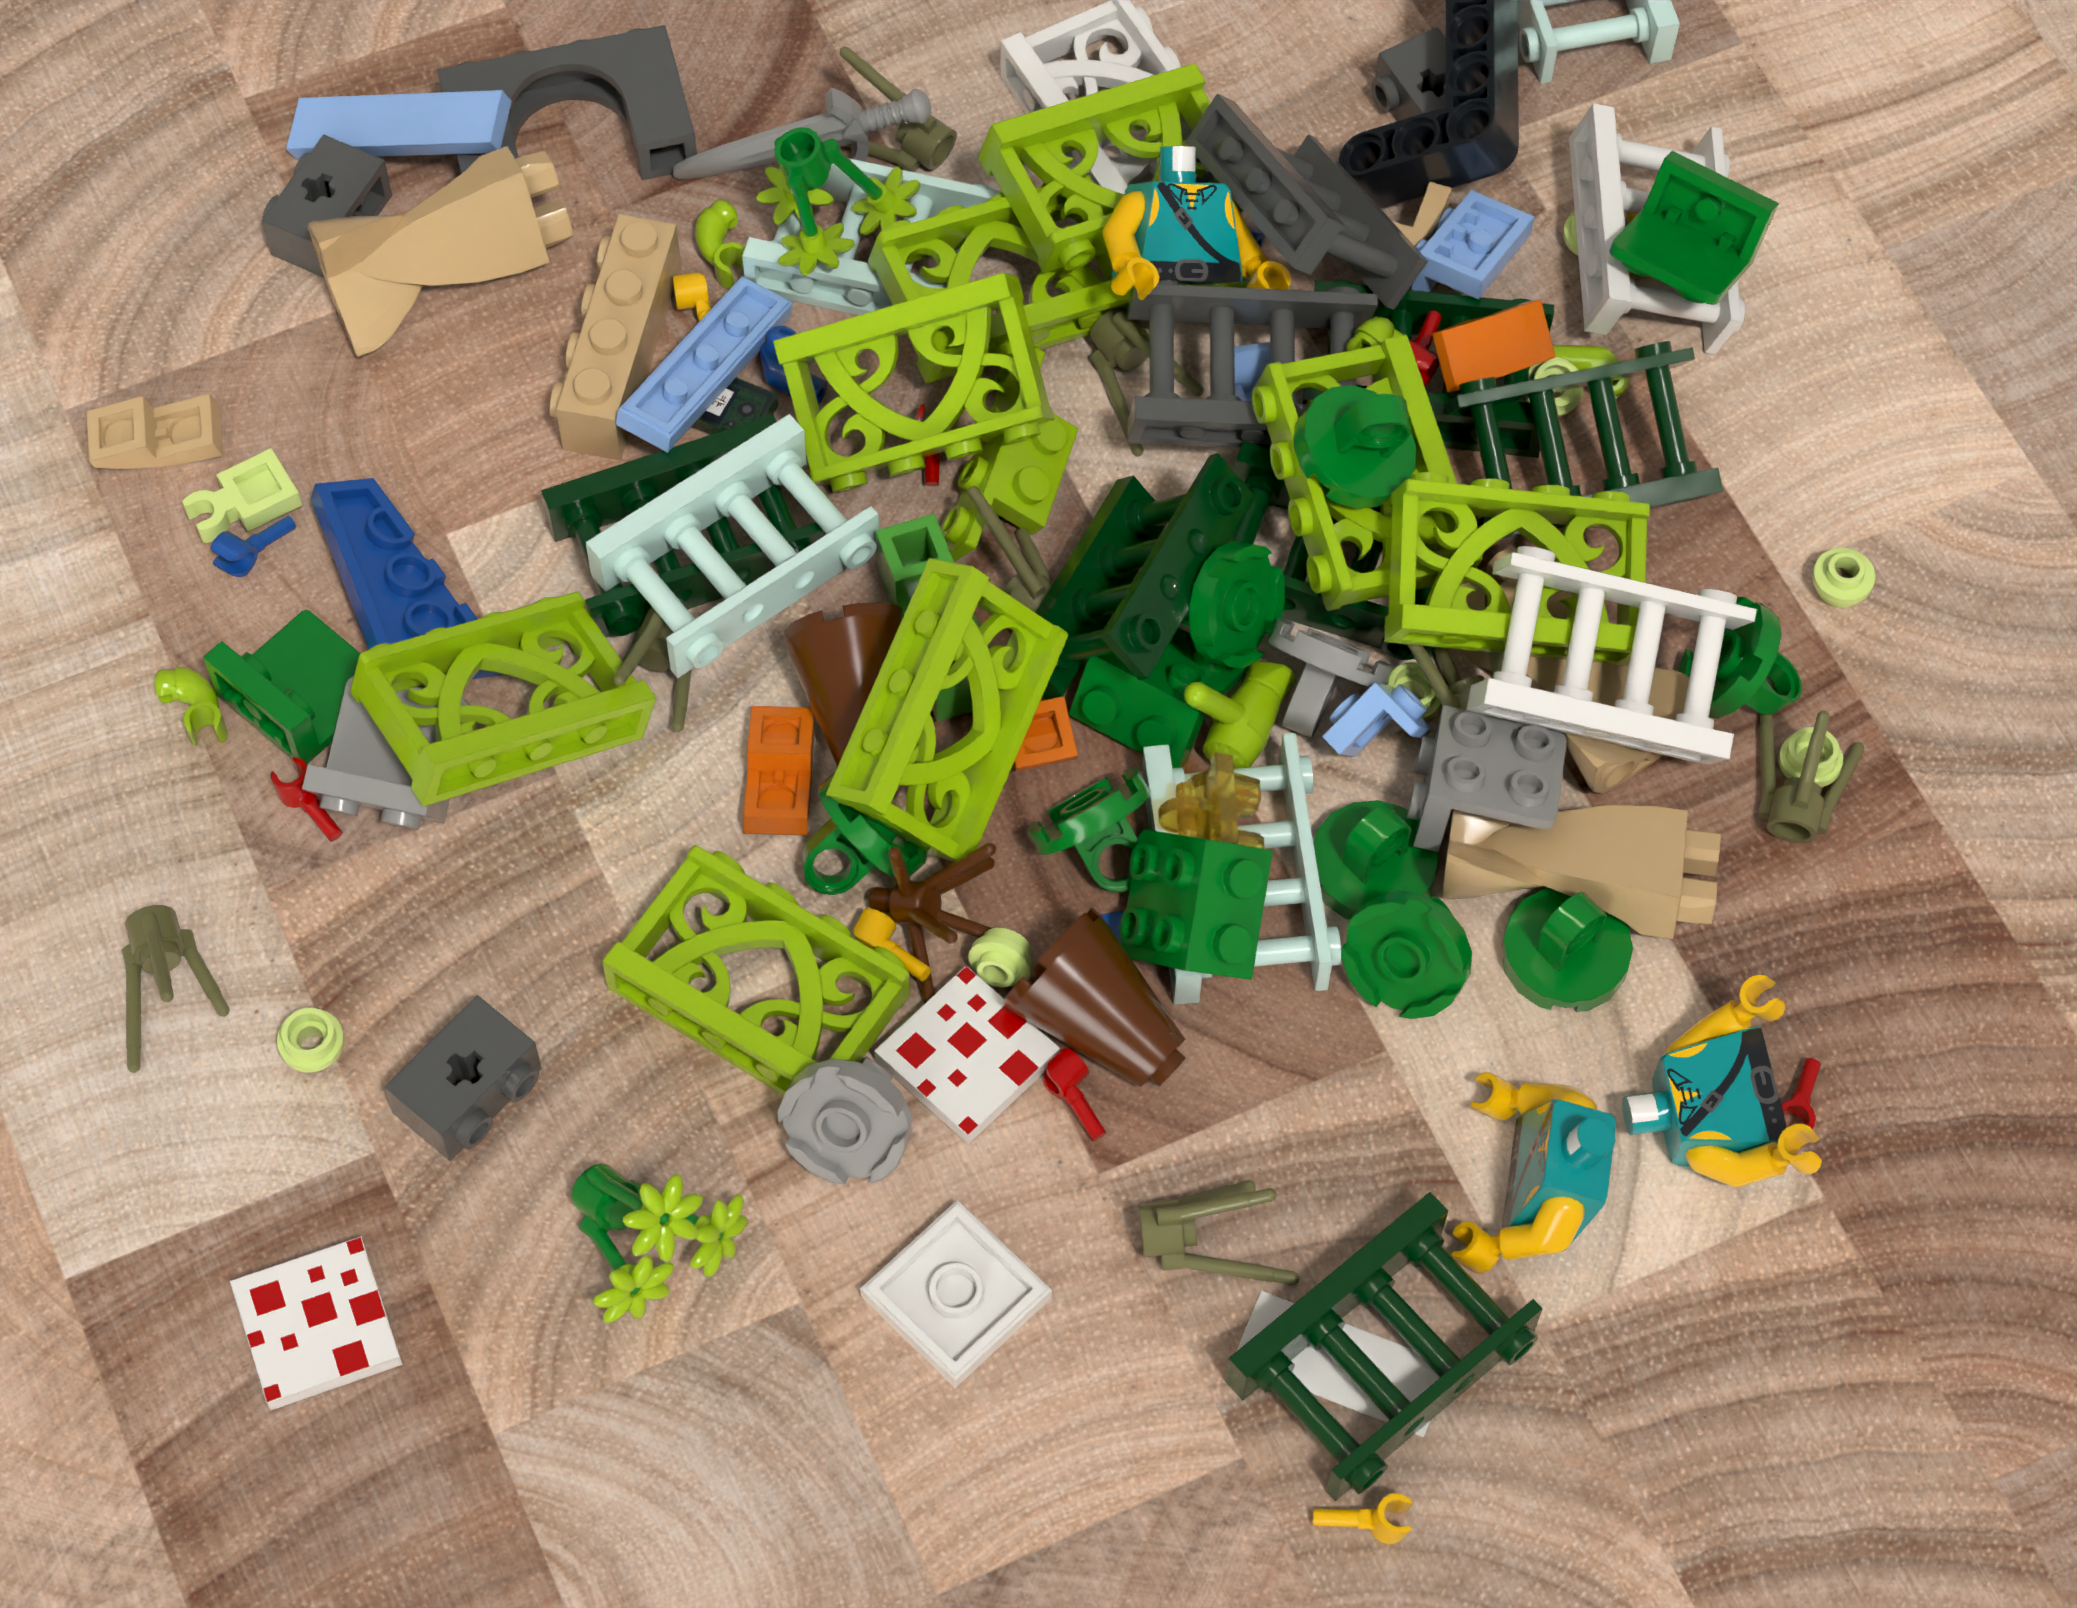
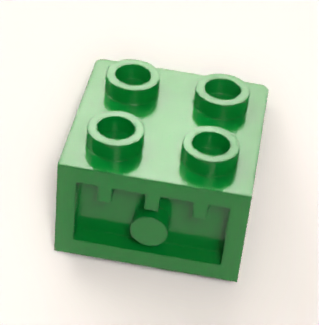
[203,610,361,765]

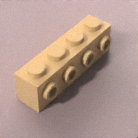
[550,214,681,460]

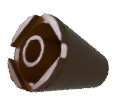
[784,602,904,767]
[1003,908,1186,1087]

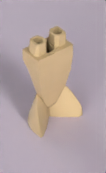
[308,146,574,357]
[1459,544,1690,794]
[1442,805,1721,939]

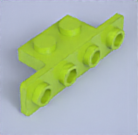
[941,346,1079,562]

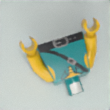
[1102,146,1292,300]
[1622,975,1822,1188]
[1451,1072,1616,1273]

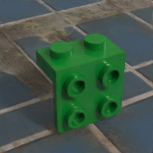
[1609,151,1779,305]
[1068,627,1246,768]
[1119,829,1273,980]

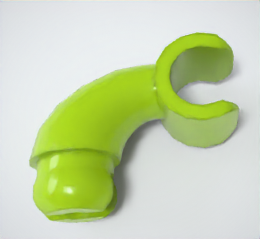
[695,199,745,289]
[1346,316,1404,351]
[154,666,228,745]

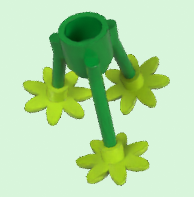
[756,127,921,276]
[571,1163,749,1323]

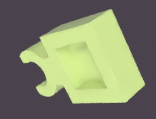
[182,448,302,543]

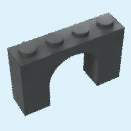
[437,25,697,180]

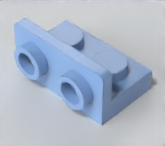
[1411,190,1534,299]

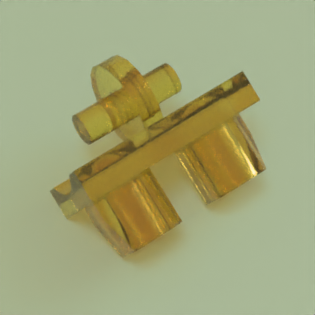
[1158,752,1265,849]

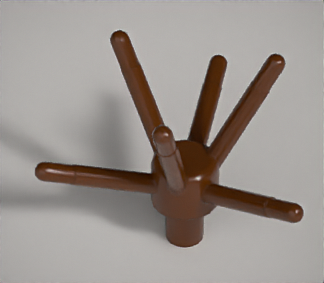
[869,843,996,1004]

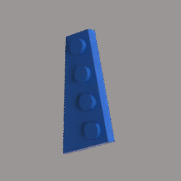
[311,478,503,686]

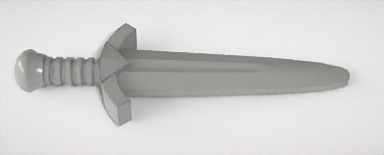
[672,87,931,180]

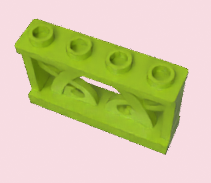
[978,63,1243,273]
[868,174,1134,384]
[773,272,1055,493]
[1252,335,1483,611]
[1384,472,1650,665]
[826,558,1068,862]
[350,592,657,807]
[602,845,910,1096]

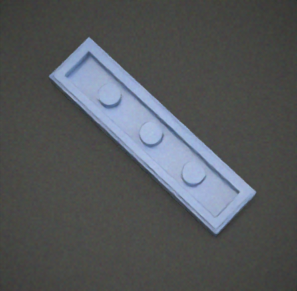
[286,90,512,159]
[615,276,793,453]

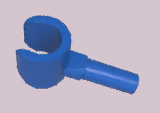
[211,516,296,577]

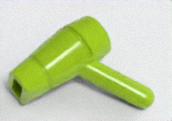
[1184,661,1296,770]

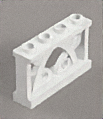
[1001,0,1217,194]

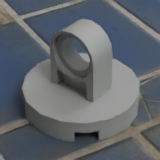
[1268,618,1393,738]
[777,1056,913,1185]

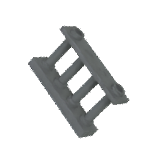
[1184,94,1428,310]
[1128,280,1378,449]

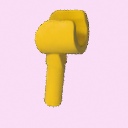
[673,273,711,322]
[853,908,931,982]
[1313,1493,1413,1544]

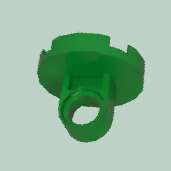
[1293,385,1417,509]
[1180,540,1285,669]
[1678,597,1802,719]
[1026,768,1151,892]
[802,770,927,895]
[1313,800,1439,920]
[1502,888,1633,1012]
[1341,890,1472,1019]

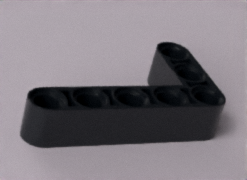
[1338,0,1519,208]

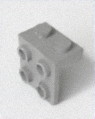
[302,676,470,830]
[1406,705,1567,852]

